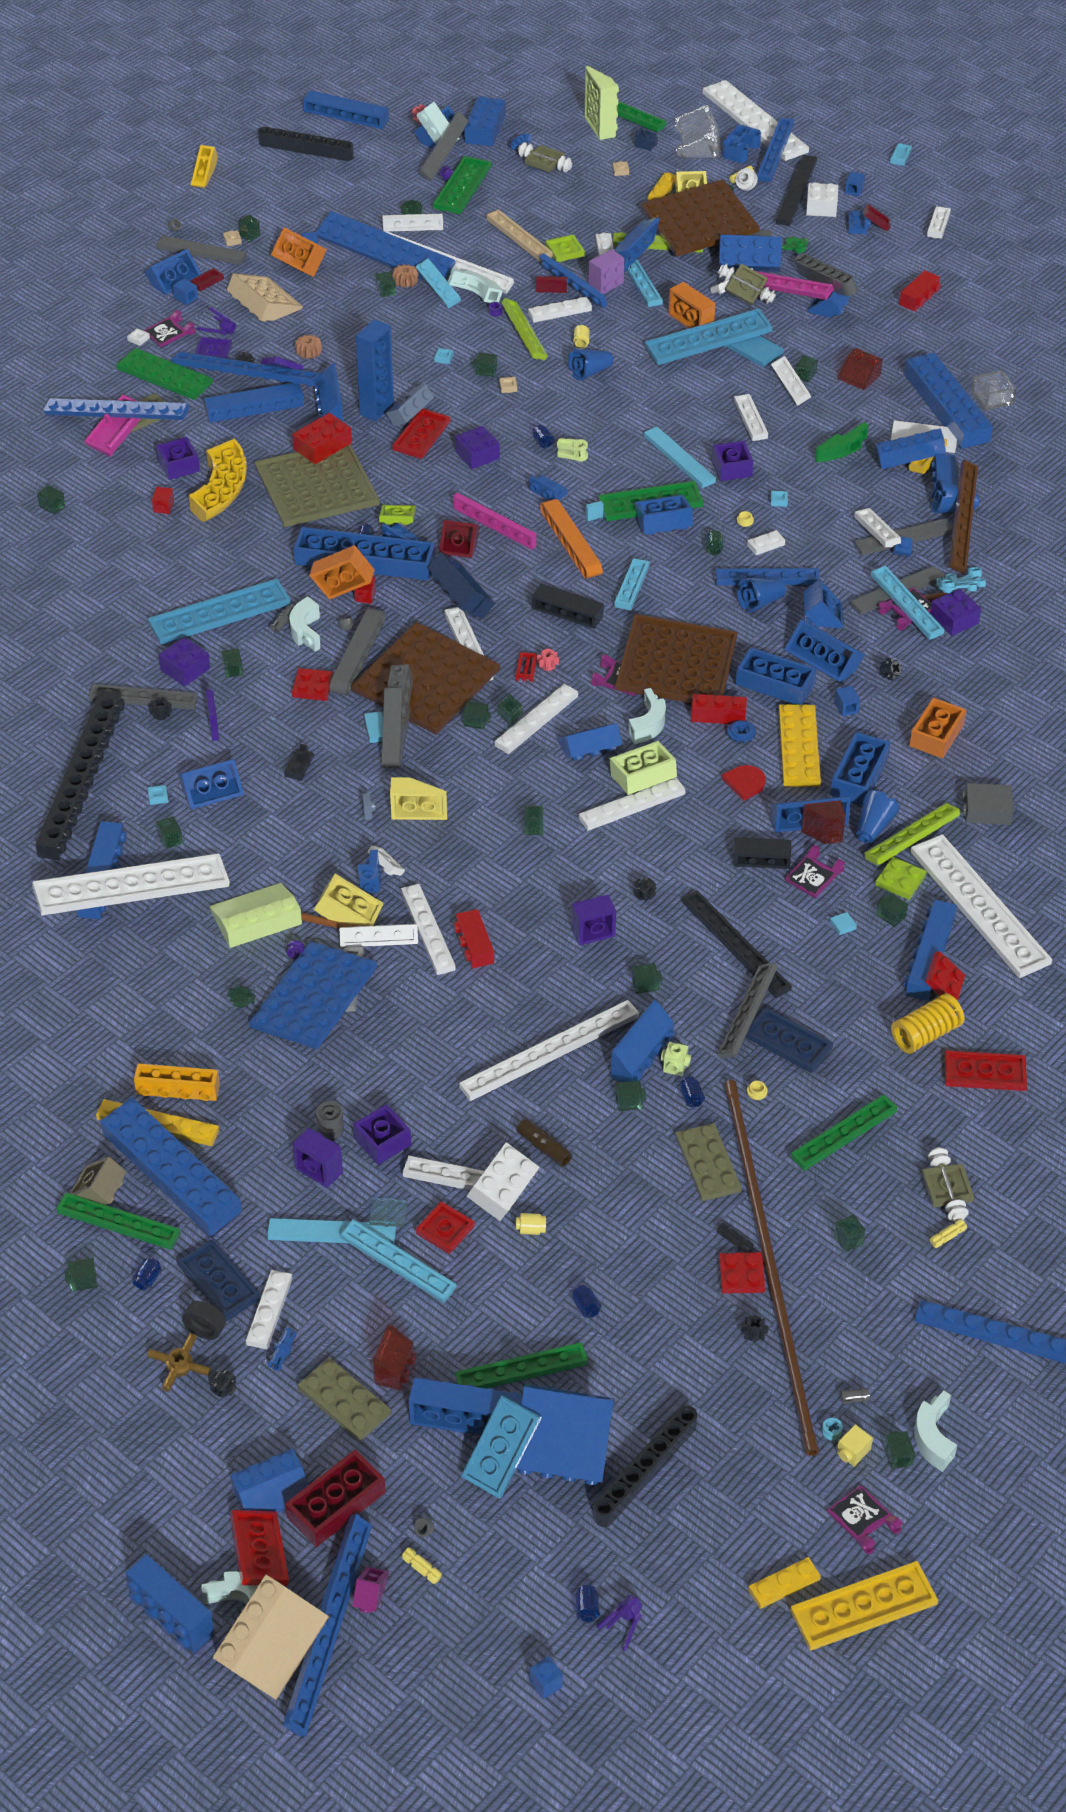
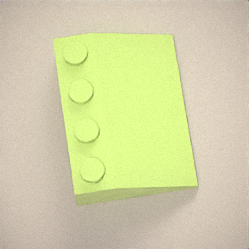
[585,66,619,140]
[209,883,302,948]

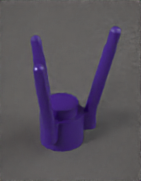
[196,307,236,335]
[597,1595,643,1651]

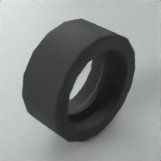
[182,1301,226,1340]

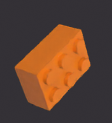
[271,227,327,277]
[668,282,715,329]
[309,545,375,599]
[909,698,967,759]

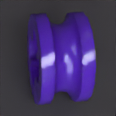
[439,166,453,181]
[489,302,502,316]
[286,940,305,959]

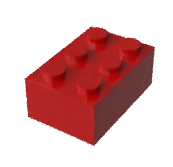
[292,413,352,465]

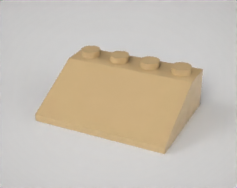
[227,273,303,322]
[213,1575,329,1700]

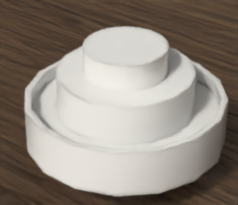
[735,168,758,191]

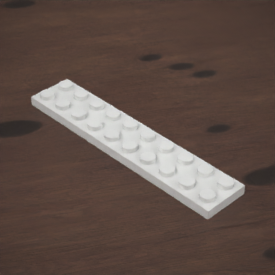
[702,80,809,161]
[911,834,1052,978]
[32,854,230,916]

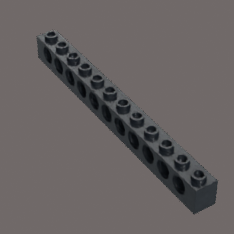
[35,690,125,860]

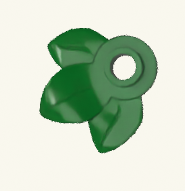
[781,237,809,253]

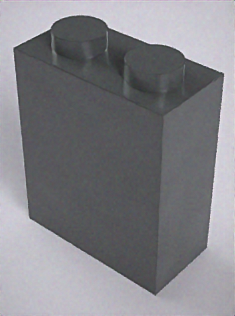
[962,783,1013,825]

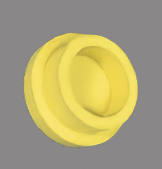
[737,511,754,527]
[747,1081,768,1100]

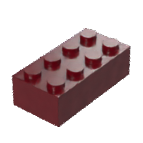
[285,1449,386,1548]

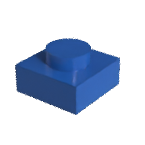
[893,536,913,557]

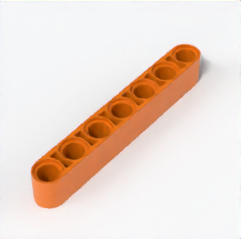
[540,499,603,579]

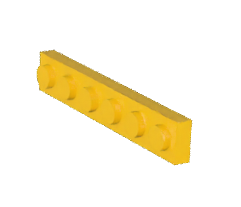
[96,1099,219,1146]

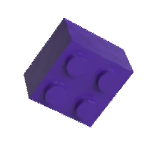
[455,426,500,469]
[156,437,200,480]
[712,441,753,481]
[930,589,981,636]
[158,637,210,687]
[571,895,616,946]
[353,1104,411,1165]
[293,1128,343,1188]

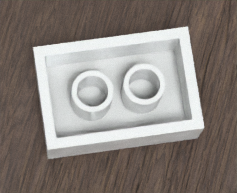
[467,1142,540,1221]

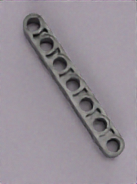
[794,254,857,296]
[330,608,386,696]

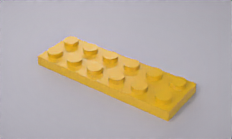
[779,704,821,787]
[790,1561,938,1651]

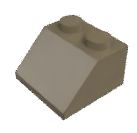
[70,1156,127,1205]

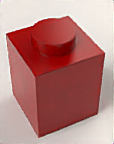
[152,487,174,514]
[354,577,376,604]

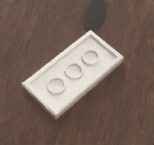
[891,421,957,453]

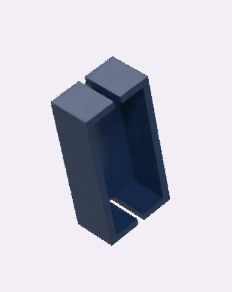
[428,552,496,619]

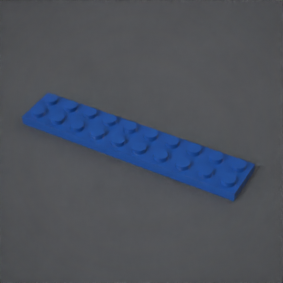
[316,211,456,280]

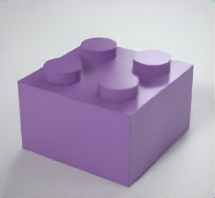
[589,249,624,294]

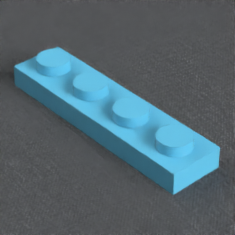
[415,258,461,309]
[615,558,650,610]

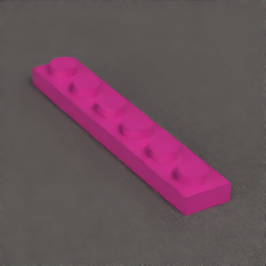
[756,271,834,300]
[453,493,536,550]

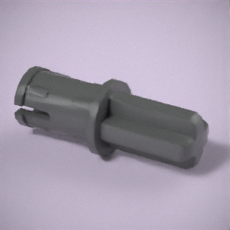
[270,605,294,634]

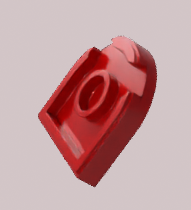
[722,765,766,801]

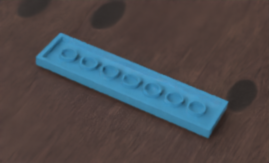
[645,309,773,365]
[148,579,291,645]

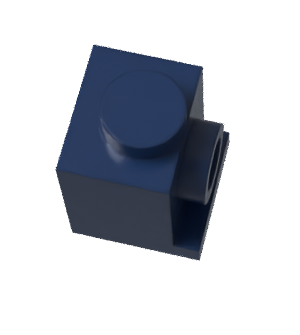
[635,127,658,151]

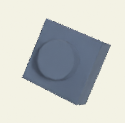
[363,793,375,820]

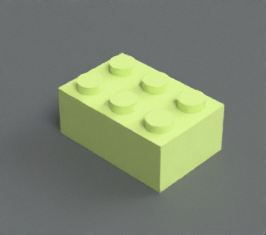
[610,741,677,795]

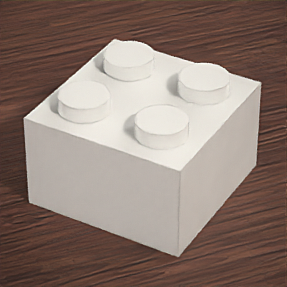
[806,183,838,217]

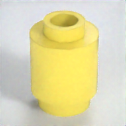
[574,325,590,349]
[515,1213,546,1235]

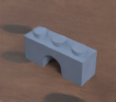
[386,384,434,427]

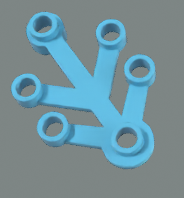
[937,567,986,593]

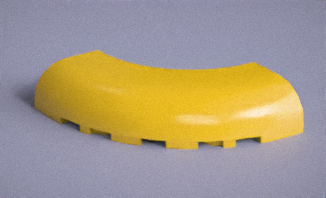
[189,439,247,522]

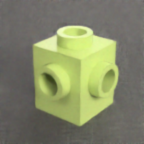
[661,1042,691,1076]

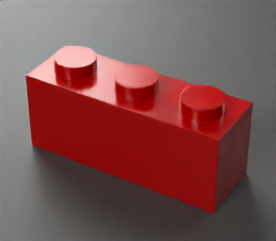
[899,270,941,312]
[691,694,747,724]
[453,909,494,969]

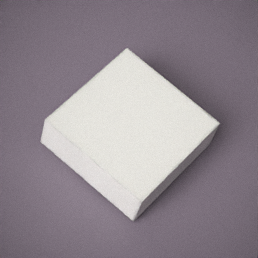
[127,329,150,346]

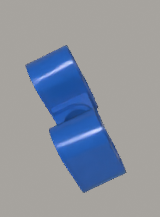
[722,125,761,163]

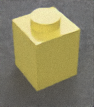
[837,1425,873,1466]

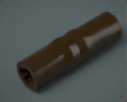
[516,1118,572,1167]

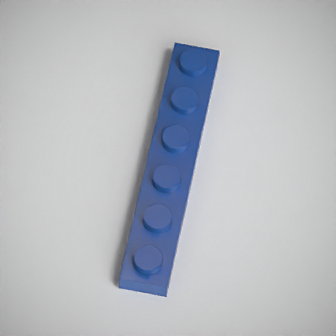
[757,118,794,182]
[539,253,608,308]
[716,568,820,586]

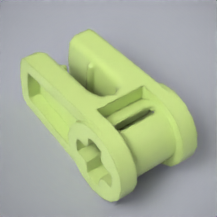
[557,438,588,461]

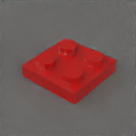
[292,668,334,701]
[925,951,965,1001]
[416,1201,475,1255]
[719,1252,765,1294]

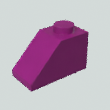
[352,1567,389,1613]

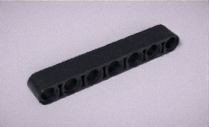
[258,127,354,161]
[594,1405,698,1527]

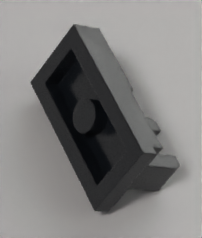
[284,744,314,781]

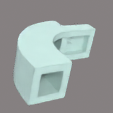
[448,269,503,303]
[290,597,320,651]
[628,688,666,744]
[914,1390,957,1472]
[201,1572,258,1605]

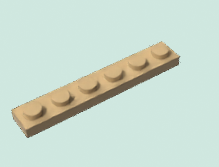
[487,209,552,262]

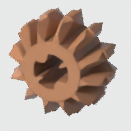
[392,264,418,288]
[295,334,322,359]

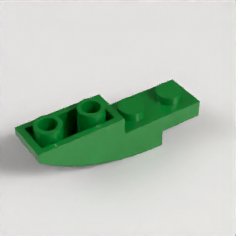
[815,422,869,462]

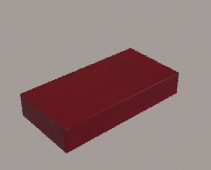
[864,204,890,231]
[190,268,224,292]
[536,276,567,293]

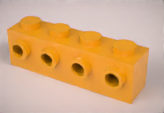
[134,1064,220,1101]

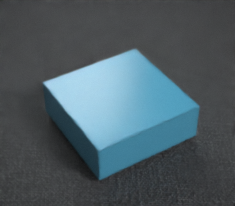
[434,348,454,364]
[771,491,788,507]
[585,501,604,521]
[148,785,168,805]
[830,912,857,935]

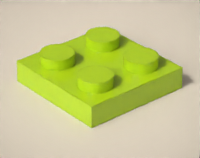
[546,234,585,262]
[379,505,416,525]
[875,857,927,900]

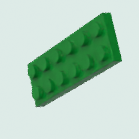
[433,156,492,214]
[116,348,213,400]
[598,481,704,521]

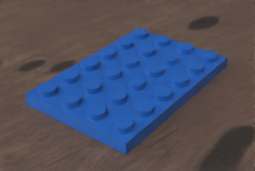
[249,941,378,1049]

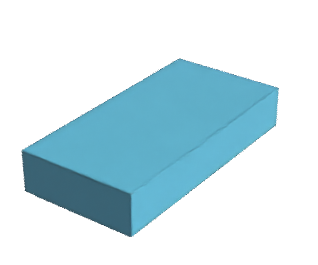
[890,143,912,166]
[364,711,383,743]

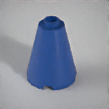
[568,348,613,381]
[931,480,980,514]
[737,578,786,613]
[856,790,900,843]

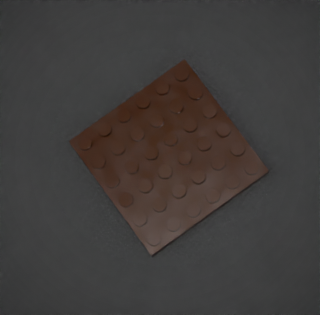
[641,179,760,257]
[615,614,738,703]
[351,622,500,735]

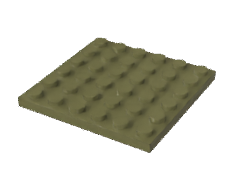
[255,444,380,527]

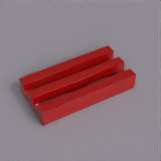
[516,652,538,682]

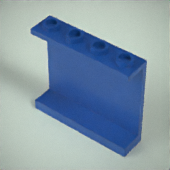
[516,1384,615,1485]

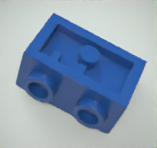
[848,205,871,234]
[529,475,567,501]
[382,523,420,541]
[358,850,381,893]

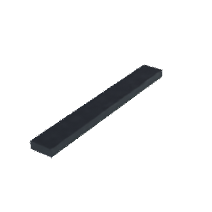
[776,155,818,226]
[682,890,792,998]

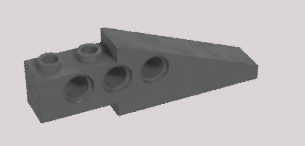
[382,664,414,768]

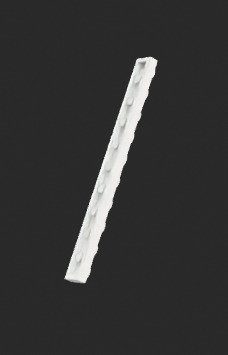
[385,231,514,294]
[459,1000,639,1101]

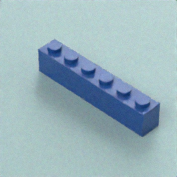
[303,90,389,129]
[204,383,304,423]
[77,821,127,919]
[904,900,957,1001]

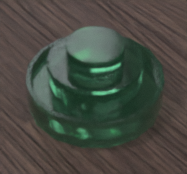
[401,200,423,215]
[227,985,256,1008]

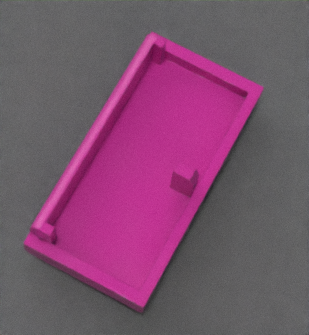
[84,394,141,457]

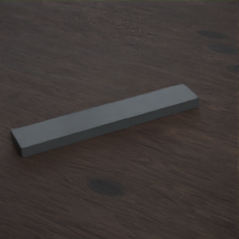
[419,111,469,181]
[157,236,247,265]
[854,518,953,556]
[850,566,945,615]
[89,684,198,710]
[717,962,778,1059]

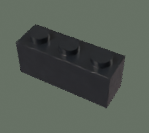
[733,837,791,869]

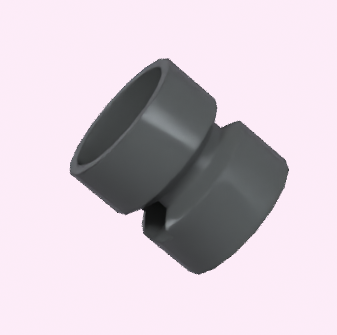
[316,1101,344,1140]

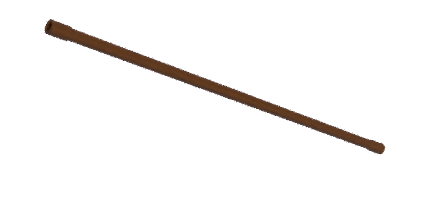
[724,1080,819,1456]

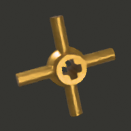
[147,1333,211,1392]

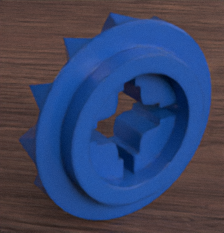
[510,133,532,150]
[727,720,756,743]

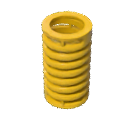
[891,994,964,1054]

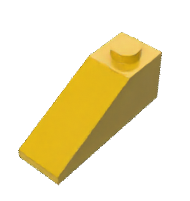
[191,145,218,188]

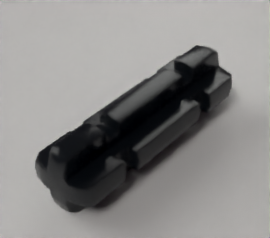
[717,1222,754,1253]

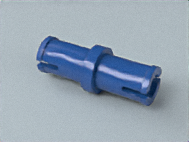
[268,1328,297,1371]

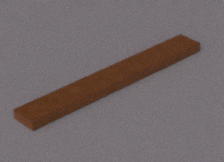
[949,459,978,574]

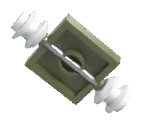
[518,142,572,172]
[718,263,776,306]
[922,1147,974,1222]

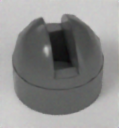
[168,218,182,232]
[339,618,353,631]
[414,1518,435,1537]

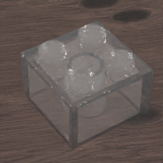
[971,370,1016,411]

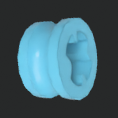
[822,1418,843,1441]

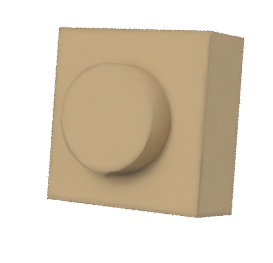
[613,161,629,176]
[223,230,242,246]
[499,377,517,393]

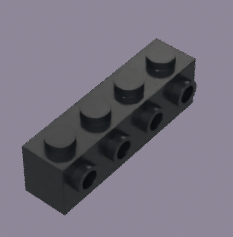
[532,583,604,629]

